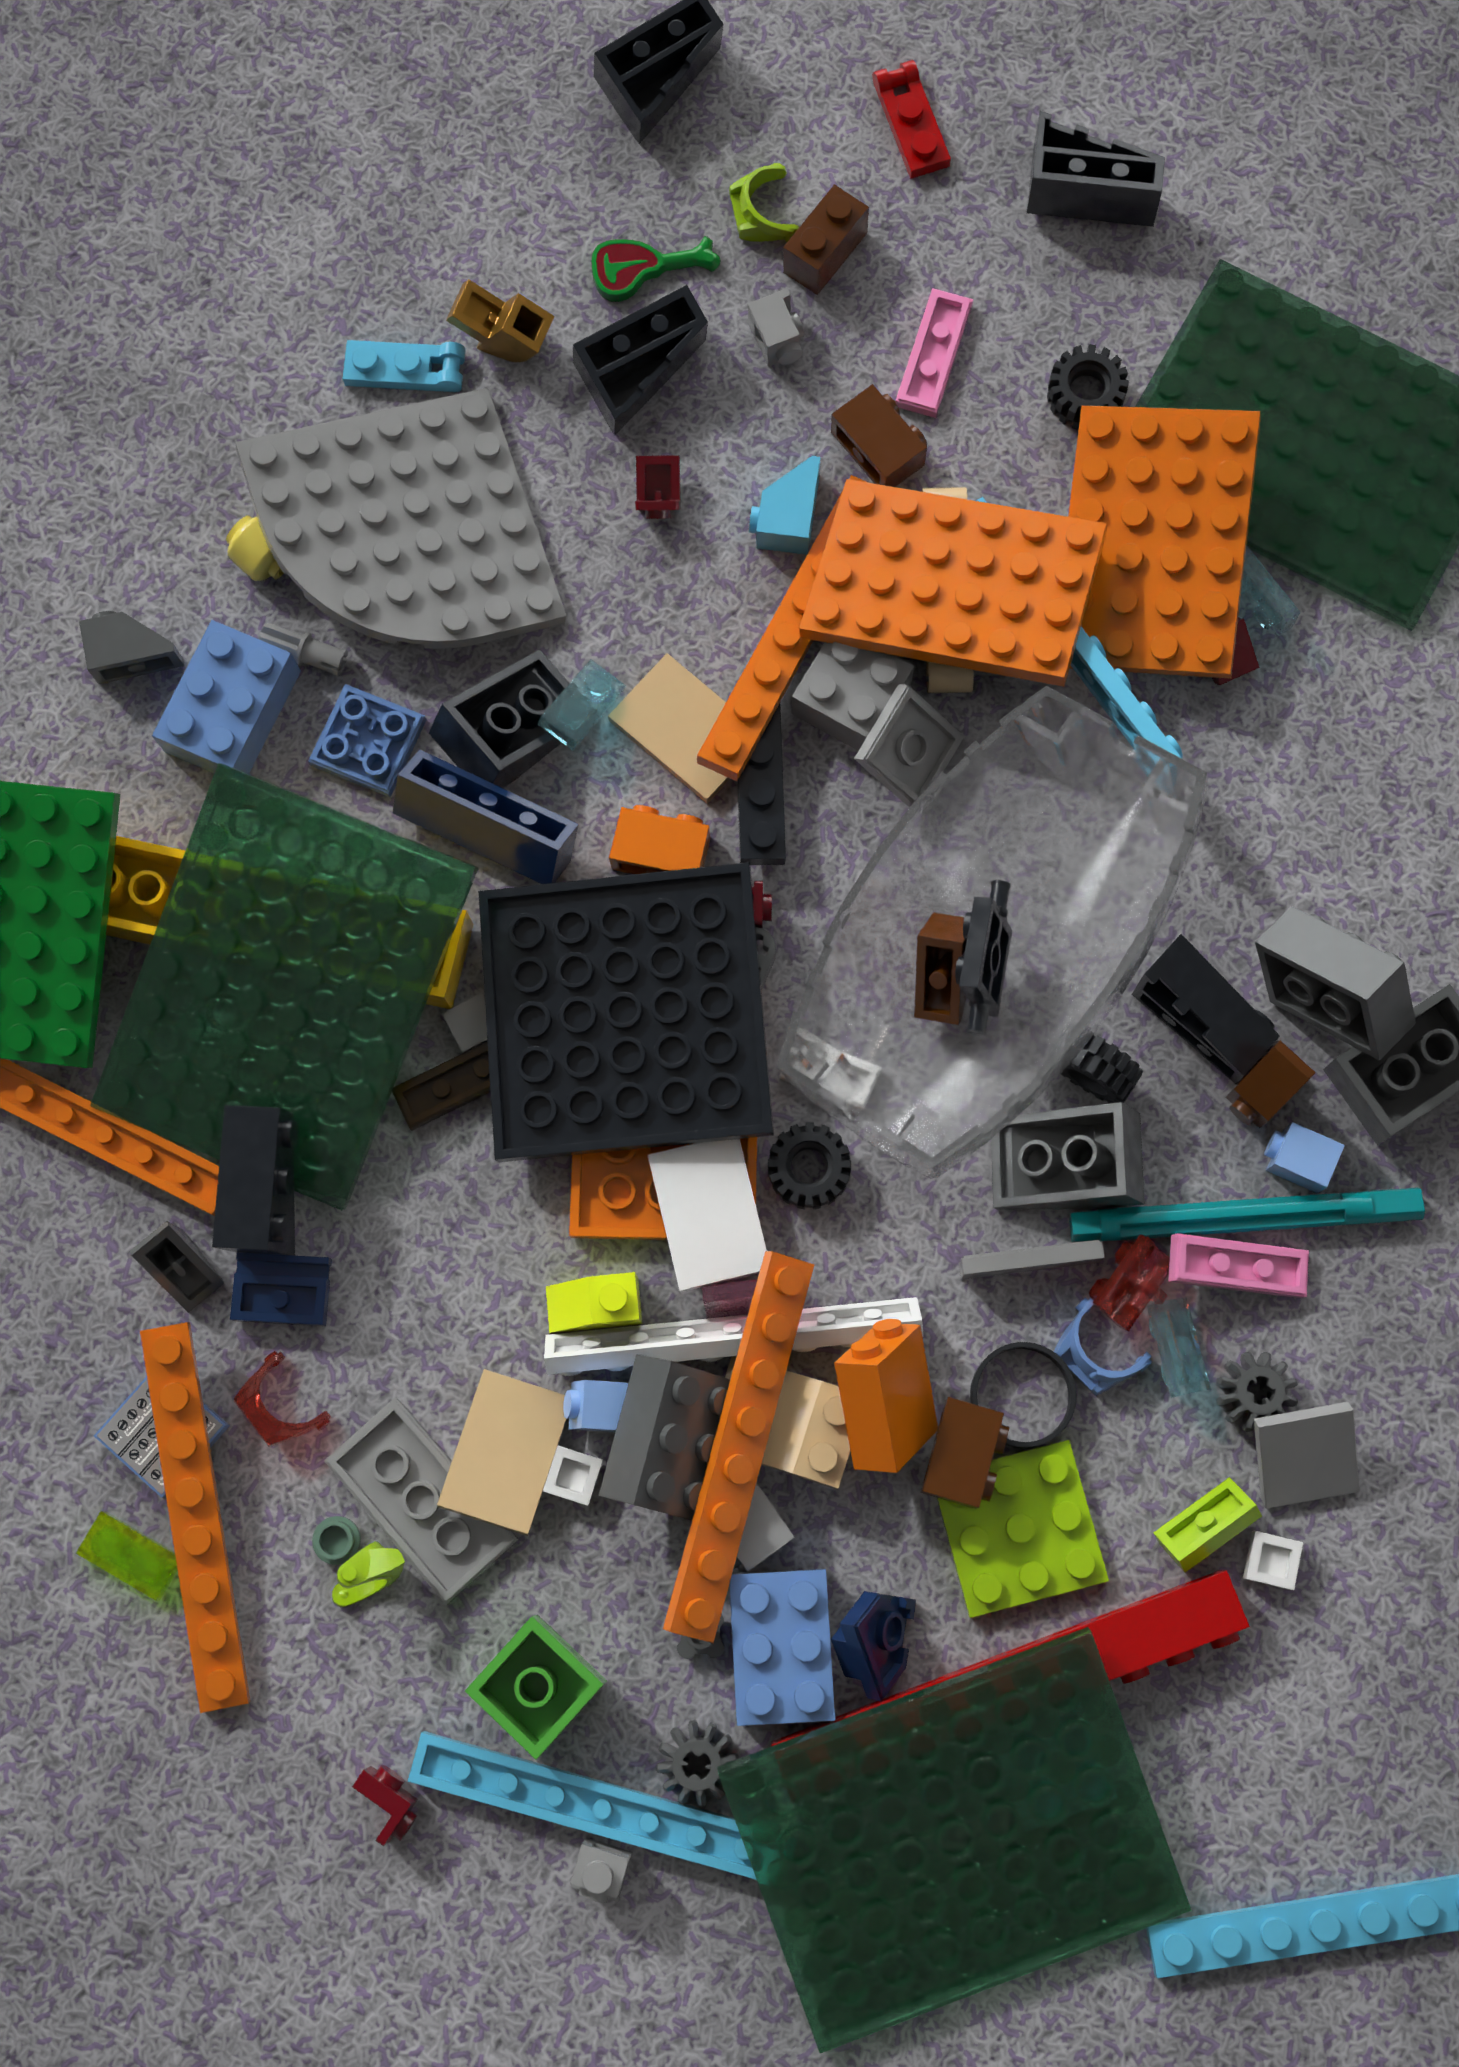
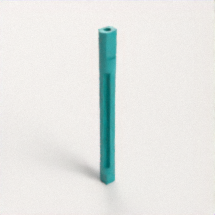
[1069,1187,1425,1242]

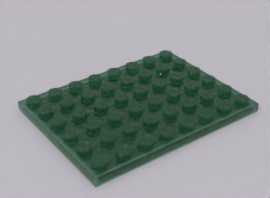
[1135,259,1459,631]
[90,763,479,1211]
[717,1627,1192,2054]

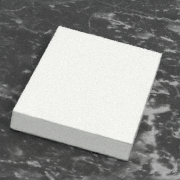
[648,1139,767,1292]

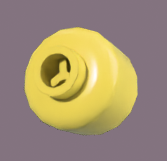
[226,515,284,581]

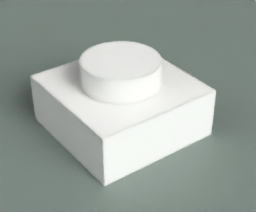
[543,1445,603,1506]
[1243,1531,1303,1590]

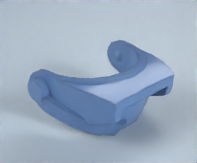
[1054,1297,1152,1396]

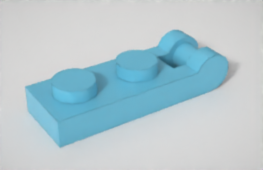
[342,340,466,392]

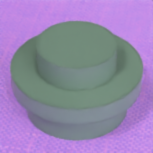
[312,1516,361,1565]

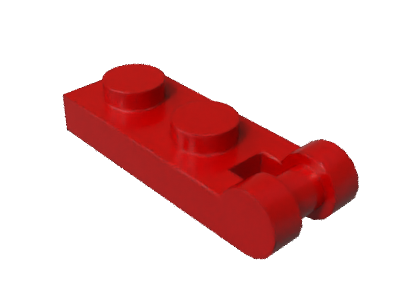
[872,60,951,179]

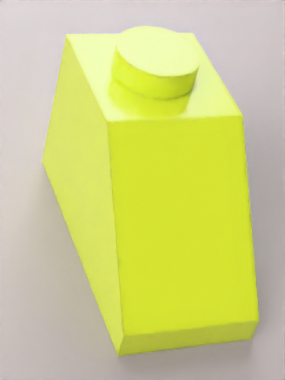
[546,1272,642,1333]

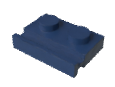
[230,1252,332,1327]

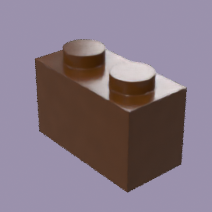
[783,184,869,295]
[831,384,927,487]
[920,1397,1009,1509]

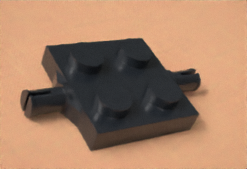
[955,880,1013,1036]

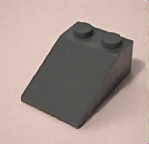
[990,1102,1145,1210]

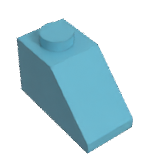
[749,456,820,555]

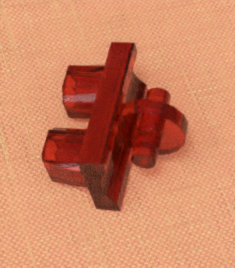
[1089,1234,1170,1332]

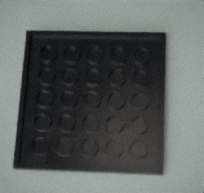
[478,862,774,1162]

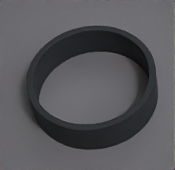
[970,1342,1077,1448]

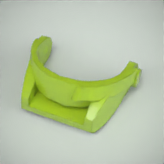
[729,163,799,242]
[332,1541,405,1607]

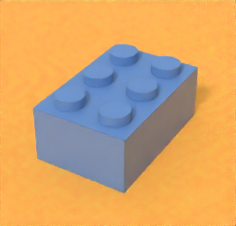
[152,620,301,785]
[729,1569,835,1726]

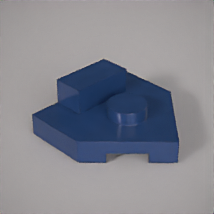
[831,1591,916,1701]

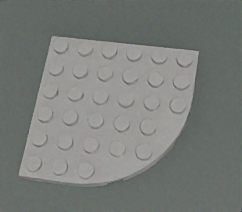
[235,388,567,649]

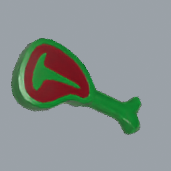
[591,236,721,302]

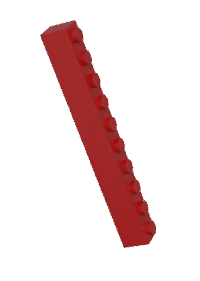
[771,1570,1250,1807]

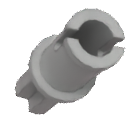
[259,623,348,677]

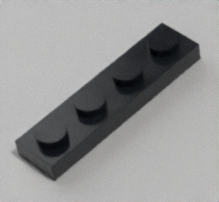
[737,703,786,865]

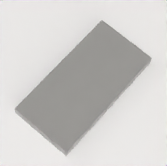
[324,1397,519,1605]

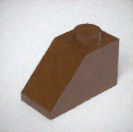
[914,912,967,1025]
[1226,1040,1316,1128]

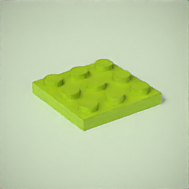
[936,1440,1109,1618]

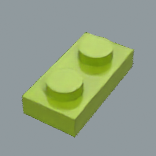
[1153,1477,1262,1573]

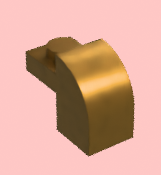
[446,279,555,362]

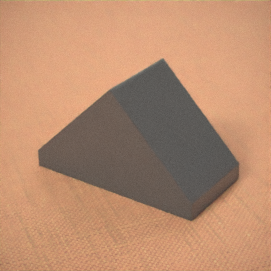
[129,1221,224,1313]

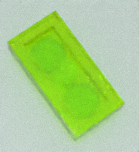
[76,1511,177,1601]

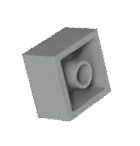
[791,642,914,751]

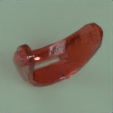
[234,1351,331,1447]

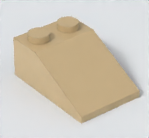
[725,1356,851,1490]

